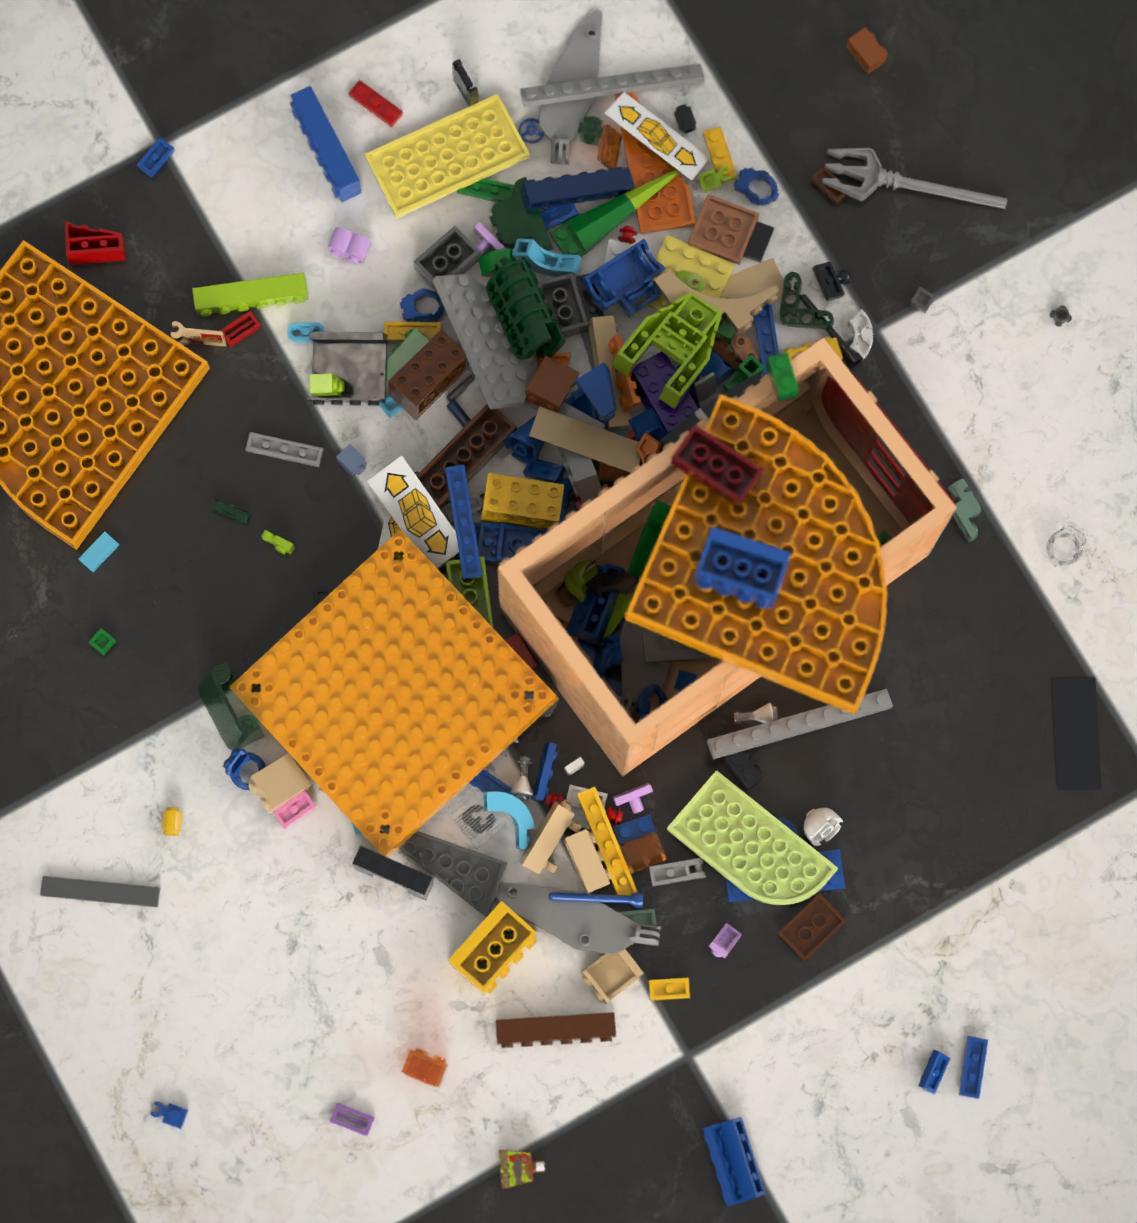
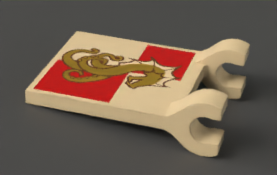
[171,321,227,347]

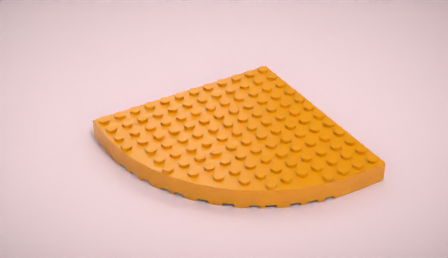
[0,240,210,550]
[625,394,887,715]

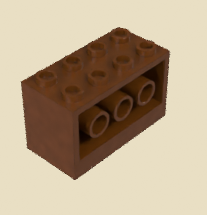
[388,329,469,420]

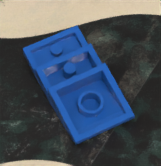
[455,521,538,564]

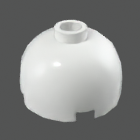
[803,808,843,846]

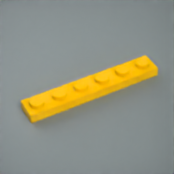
[576,787,638,896]

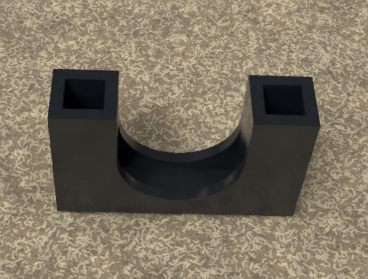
[352,846,434,901]

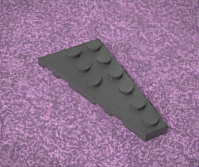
[399,831,508,917]

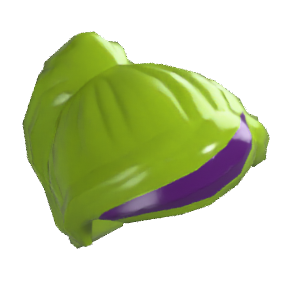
[564,559,598,603]

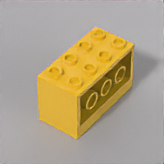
[480,473,564,530]
[448,901,537,995]

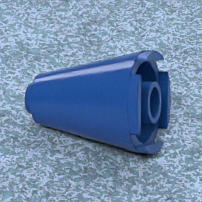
[505,415,545,464]

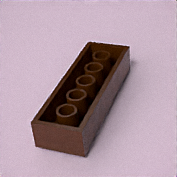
[416,403,517,510]

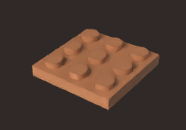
[688,194,760,265]

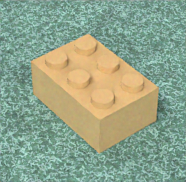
[563,829,612,894]

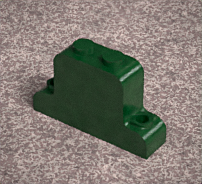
[490,177,553,251]

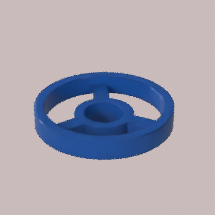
[519,118,544,143]

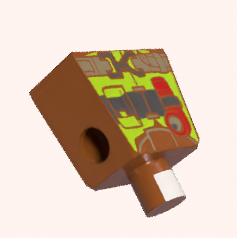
[499,1150,545,1189]

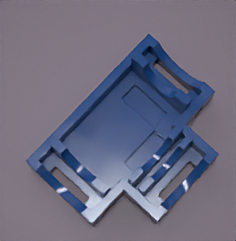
[581,239,665,318]

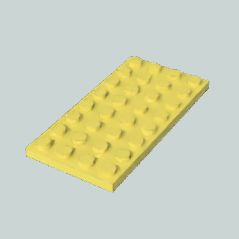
[364,94,530,219]

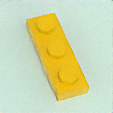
[703,126,737,183]
[384,321,441,342]

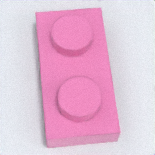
[273,790,316,830]

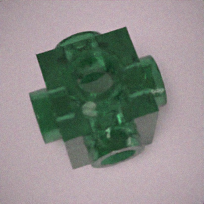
[577,116,605,146]

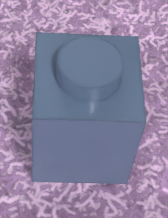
[336,444,367,477]

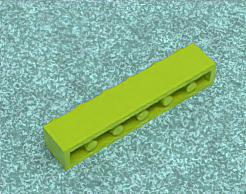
[192,273,309,317]

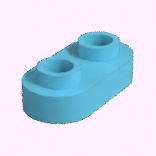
[287,322,325,343]

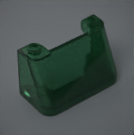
[198,661,265,750]

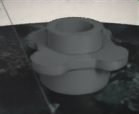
[1050,305,1072,327]

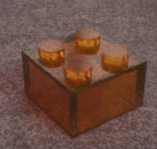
[402,1048,449,1089]

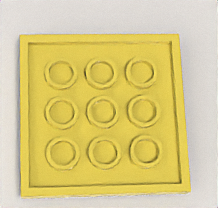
[639,235,735,311]

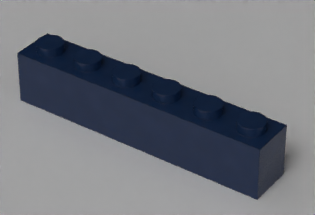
[520,167,635,211]

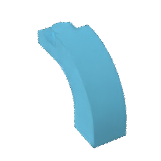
[512,239,582,277]
[483,791,534,849]

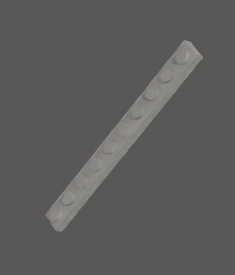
[520,64,704,107]
[707,689,893,759]

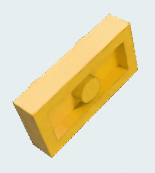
[649,978,690,1001]

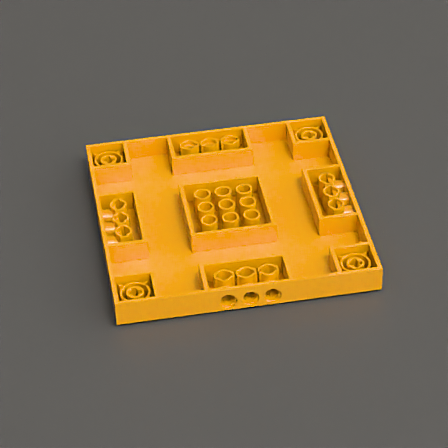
[229,529,559,858]

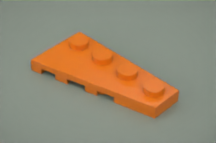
[608,334,641,413]

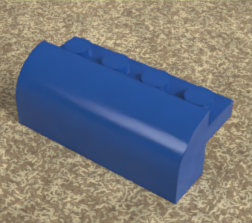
[566,563,626,645]
[703,1117,766,1207]

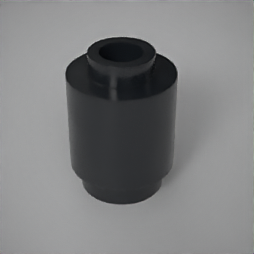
[673,104,697,134]

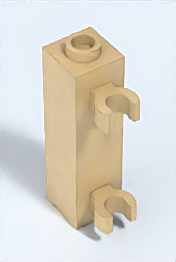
[520,801,582,874]

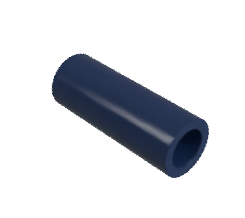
[447,400,471,428]

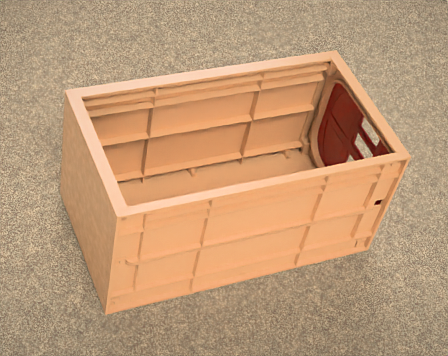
[498,338,956,777]

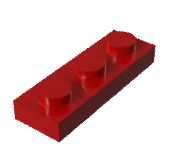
[348,80,403,128]

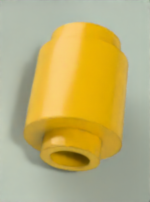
[161,807,182,836]

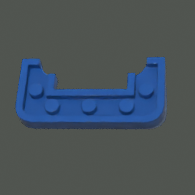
[564,362,617,425]

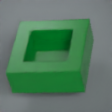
[88,628,117,656]

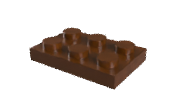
[777,893,847,962]

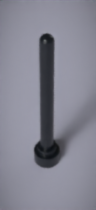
[800,294,863,368]

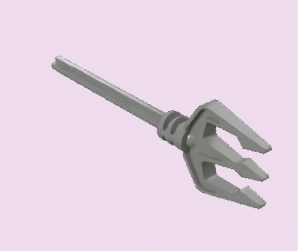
[822,148,1007,209]

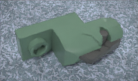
[948,479,981,542]

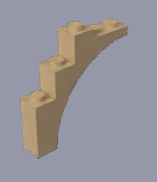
[654,269,779,334]

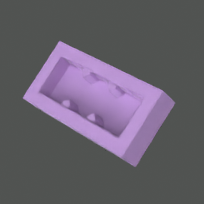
[474,222,505,255]
[612,783,653,814]
[709,923,742,958]

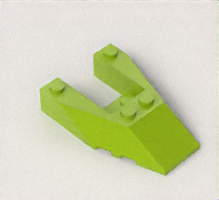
[611,292,722,409]

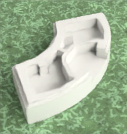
[848,309,873,361]

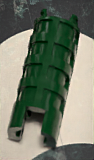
[486,257,565,359]

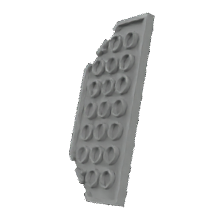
[432,274,539,409]

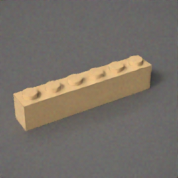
[588,316,633,431]

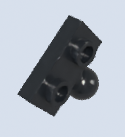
[812,261,852,301]

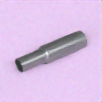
[446,375,475,402]

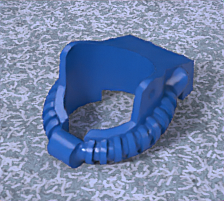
[733,167,779,206]
[400,289,445,322]
[593,634,623,678]
[635,684,668,725]
[223,748,266,790]

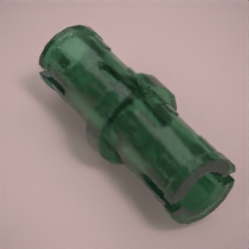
[211,499,251,524]

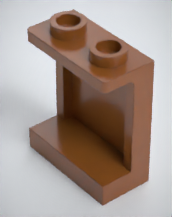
[525,356,579,413]

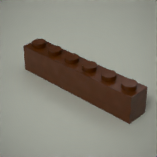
[496,1012,616,1048]

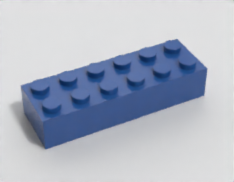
[290,85,362,202]

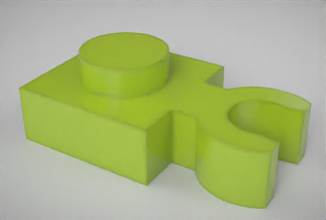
[698,167,733,193]
[261,530,295,555]

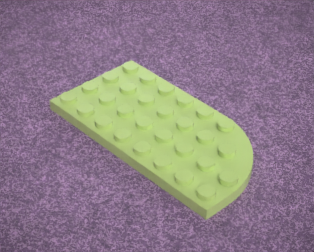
[667,770,838,905]

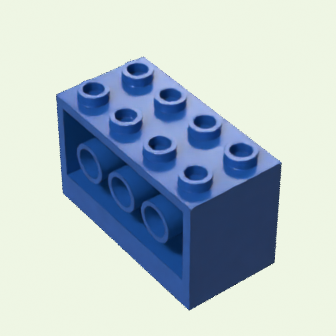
[694,527,791,609]

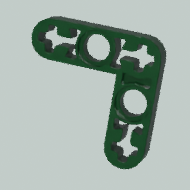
[780,272,834,329]

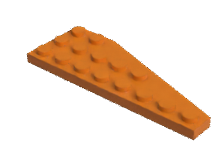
[615,92,696,234]

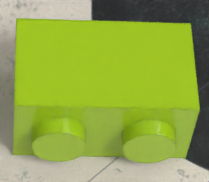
[309,373,345,397]

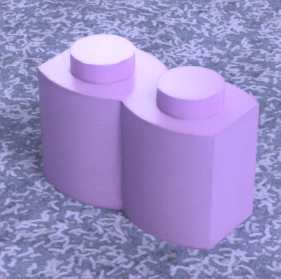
[328,227,371,265]

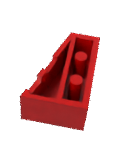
[65,221,126,265]

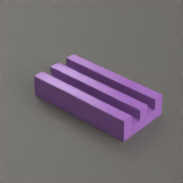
[330,1103,375,1136]

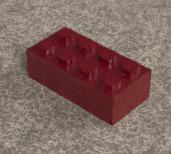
[671,424,764,508]

